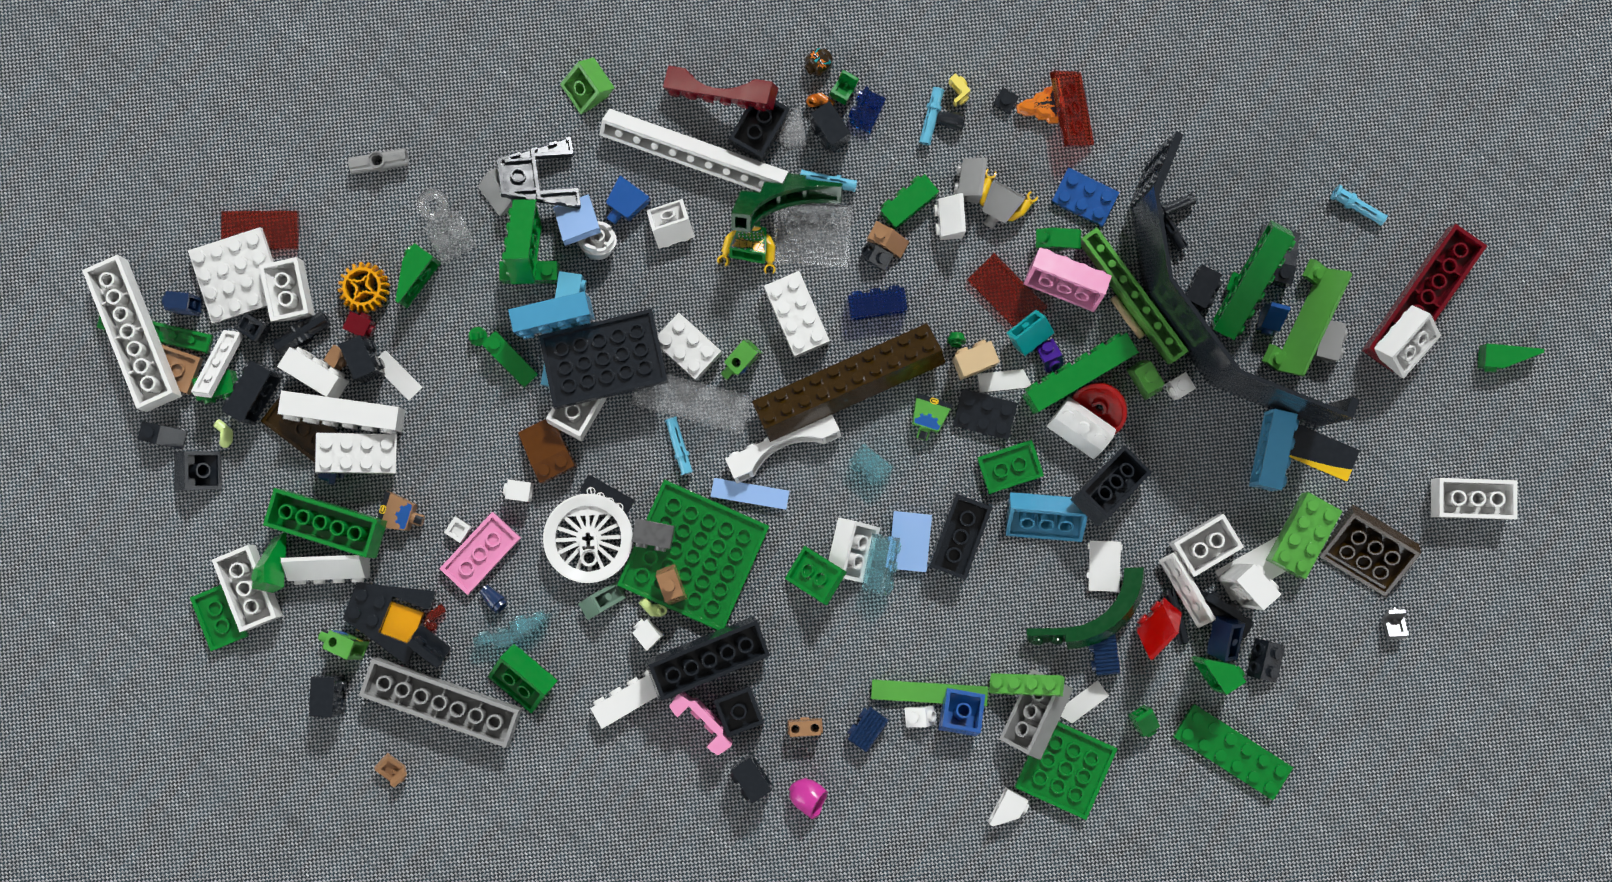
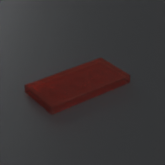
[1050,70,1094,147]
[221,211,299,250]
[967,253,1047,327]

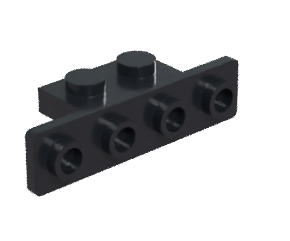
[1178,588,1254,638]

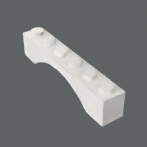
[726,415,841,483]

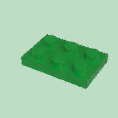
[977,440,1044,494]
[785,546,847,605]
[190,585,249,651]

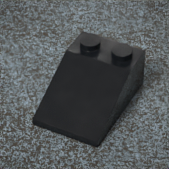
[1258,224,1300,288]

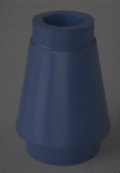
[479,585,508,613]

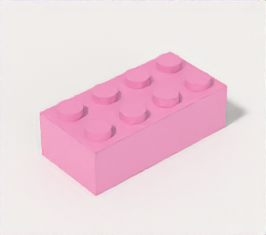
[1024,248,1112,312]

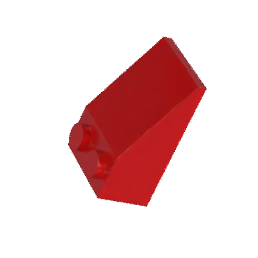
[1137,598,1182,660]

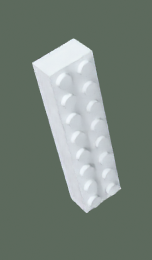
[82,255,182,412]

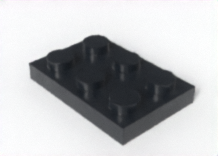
[952,389,1018,440]

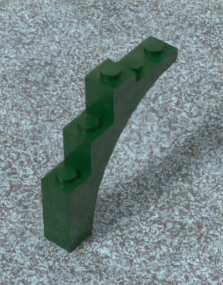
[731,173,843,232]

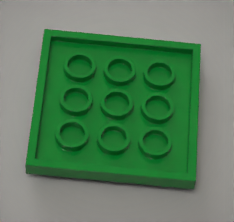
[1014,721,1117,820]

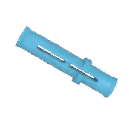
[919,87,945,146]
[800,169,857,192]
[665,417,693,475]

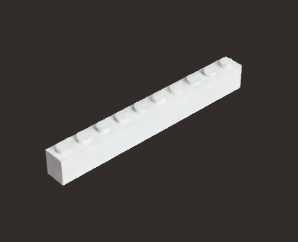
[599,109,788,192]

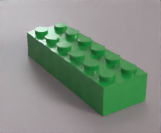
[1212,220,1296,340]
[1022,333,1139,415]
[263,488,387,558]

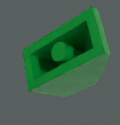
[1036,227,1081,251]
[1128,705,1160,737]

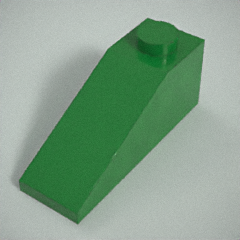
[482,331,538,388]
[1477,343,1544,373]
[251,533,287,593]

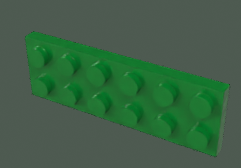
[1173,704,1294,800]

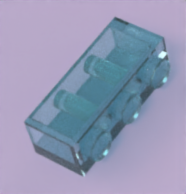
[862,533,901,595]

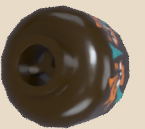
[804,48,833,76]

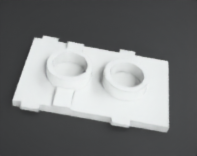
[1087,540,1122,592]

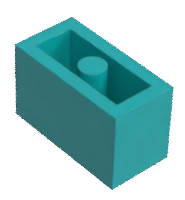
[1007,310,1055,356]

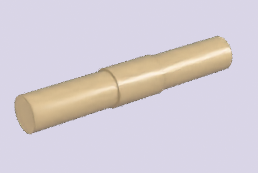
[1110,295,1145,339]

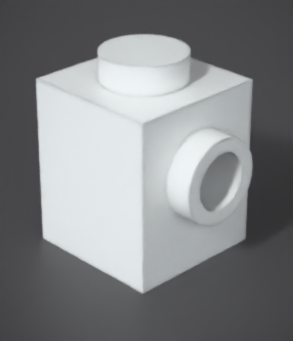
[1165,372,1196,400]
[503,480,534,502]

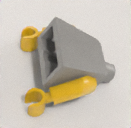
[980,169,1038,229]

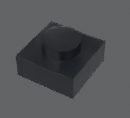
[992,87,1019,114]

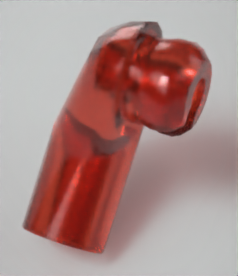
[424,604,446,632]

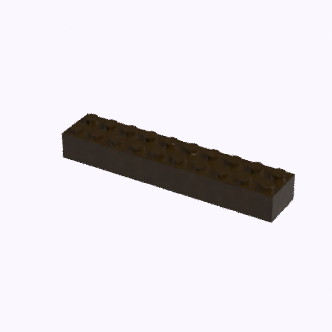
[752,323,946,442]

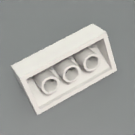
[281,555,370,585]

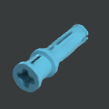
[1330,184,1388,226]

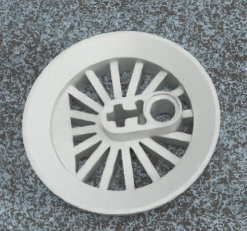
[543,494,633,583]

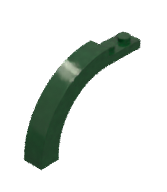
[1027,567,1145,649]

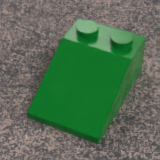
[395,243,441,309]

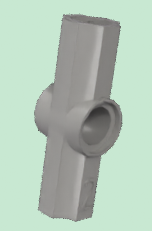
[348,149,409,175]

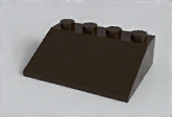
[1319,504,1421,597]

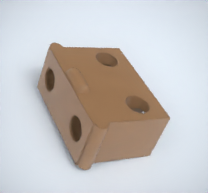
[787,717,823,737]

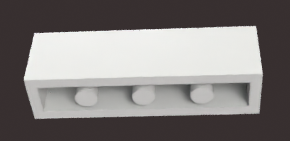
[590,670,657,728]

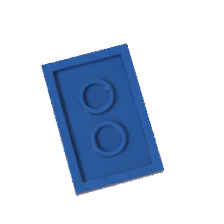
[1051,167,1120,227]

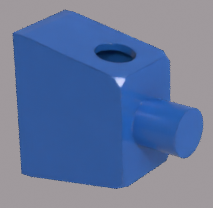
[606,176,651,225]

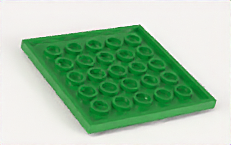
[617,479,770,630]

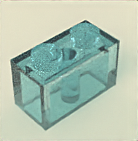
[849,443,893,486]

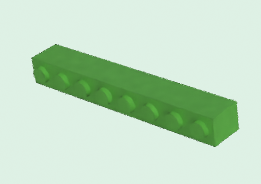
[1081,227,1188,365]

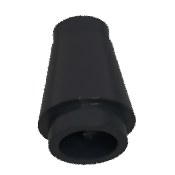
[936,112,965,131]

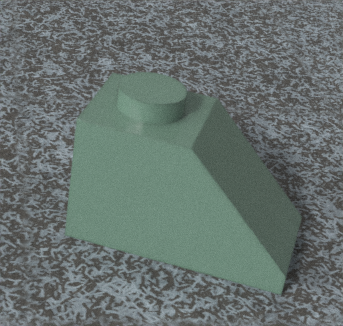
[578,581,627,620]

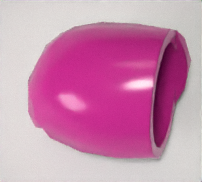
[789,778,828,819]

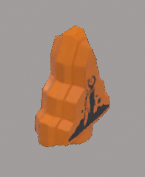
[1016,86,1064,124]

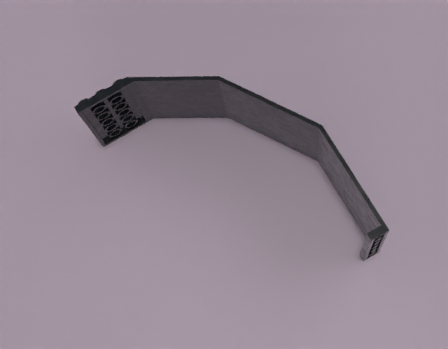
[1130,132,1360,428]

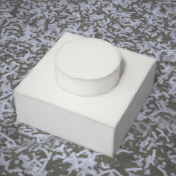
[444,516,472,543]

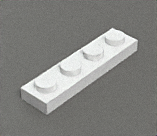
[191,330,243,398]
[1159,551,1216,628]

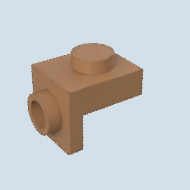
[324,345,347,370]
[374,753,407,788]

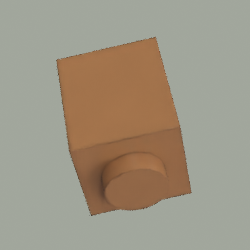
[867,221,909,259]

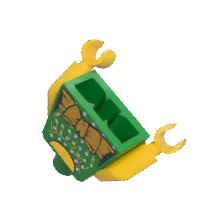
[717,221,775,274]

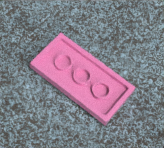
[439,512,521,595]

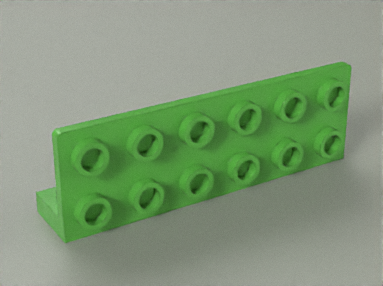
[1262,259,1352,377]

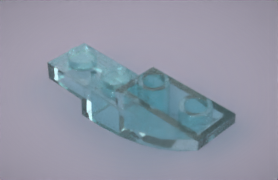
[473,611,551,649]

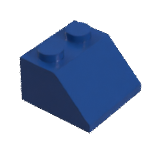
[938,688,985,736]

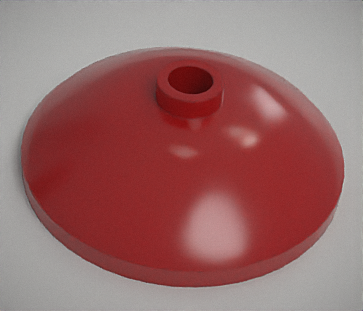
[1072,383,1128,434]

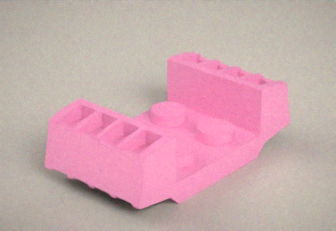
[669,692,733,755]

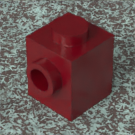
[342,311,376,339]

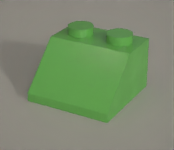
[560,57,615,114]

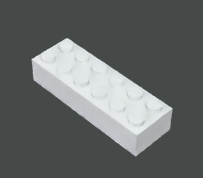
[277,390,405,434]

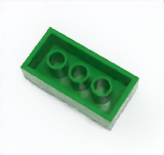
[502,199,542,284]

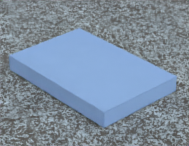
[553,194,601,246]
[888,511,932,572]

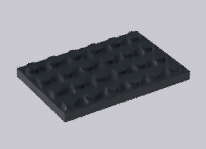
[539,309,669,409]

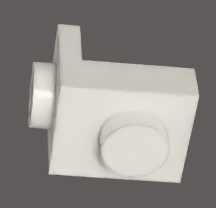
[905,705,936,727]

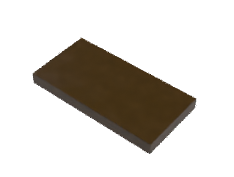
[261,396,340,462]

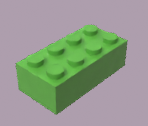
[1266,492,1342,579]

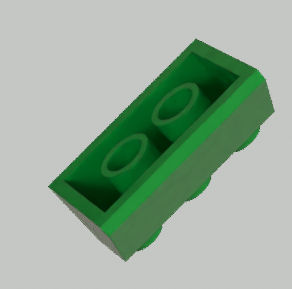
[487,644,558,714]
[1191,656,1246,695]

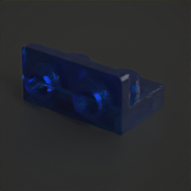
[848,86,886,134]

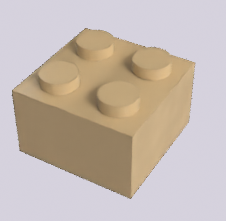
[952,340,1000,380]

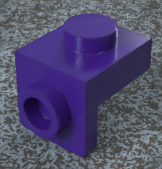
[1036,338,1064,373]

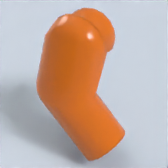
[806,93,835,107]

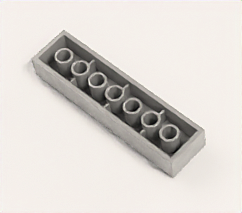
[359,657,523,748]

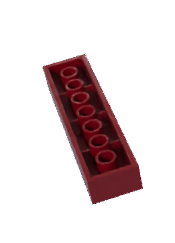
[1361,224,1487,373]

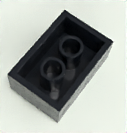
[729,100,791,162]
[222,360,283,425]

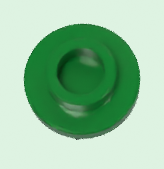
[468,327,488,346]

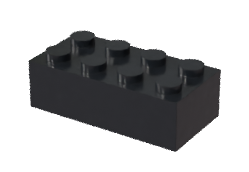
[1070,445,1152,527]
[928,494,993,580]

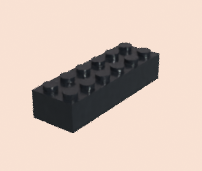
[644,616,770,701]

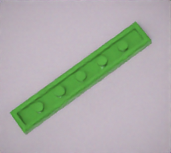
[871,679,988,706]

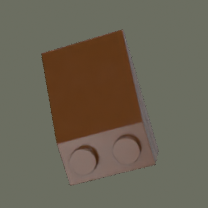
[518,419,578,484]

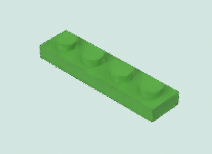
[989,673,1065,697]

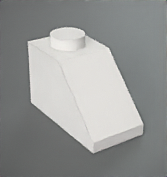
[633,619,664,651]
[988,787,1029,826]

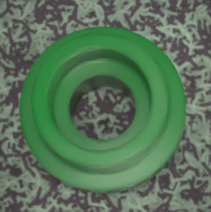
[947,332,966,348]

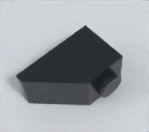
[137,421,188,450]

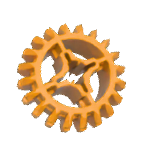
[337,262,390,314]

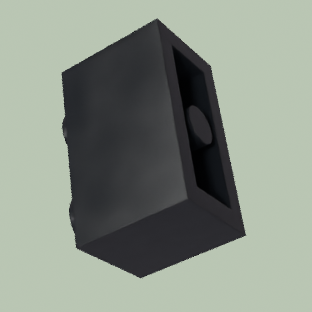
[1185,265,1223,311]

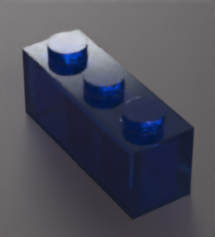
[847,285,908,321]

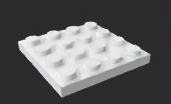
[188,227,273,324]

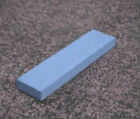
[711,478,789,510]

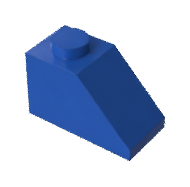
[1256,302,1291,336]

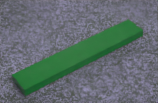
[97,317,214,354]

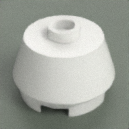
[578,221,617,260]

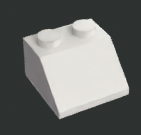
[934,193,966,240]
[647,199,695,249]

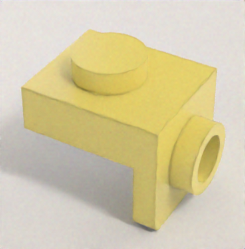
[948,73,971,107]

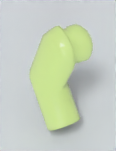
[213,419,233,448]
[639,597,667,617]

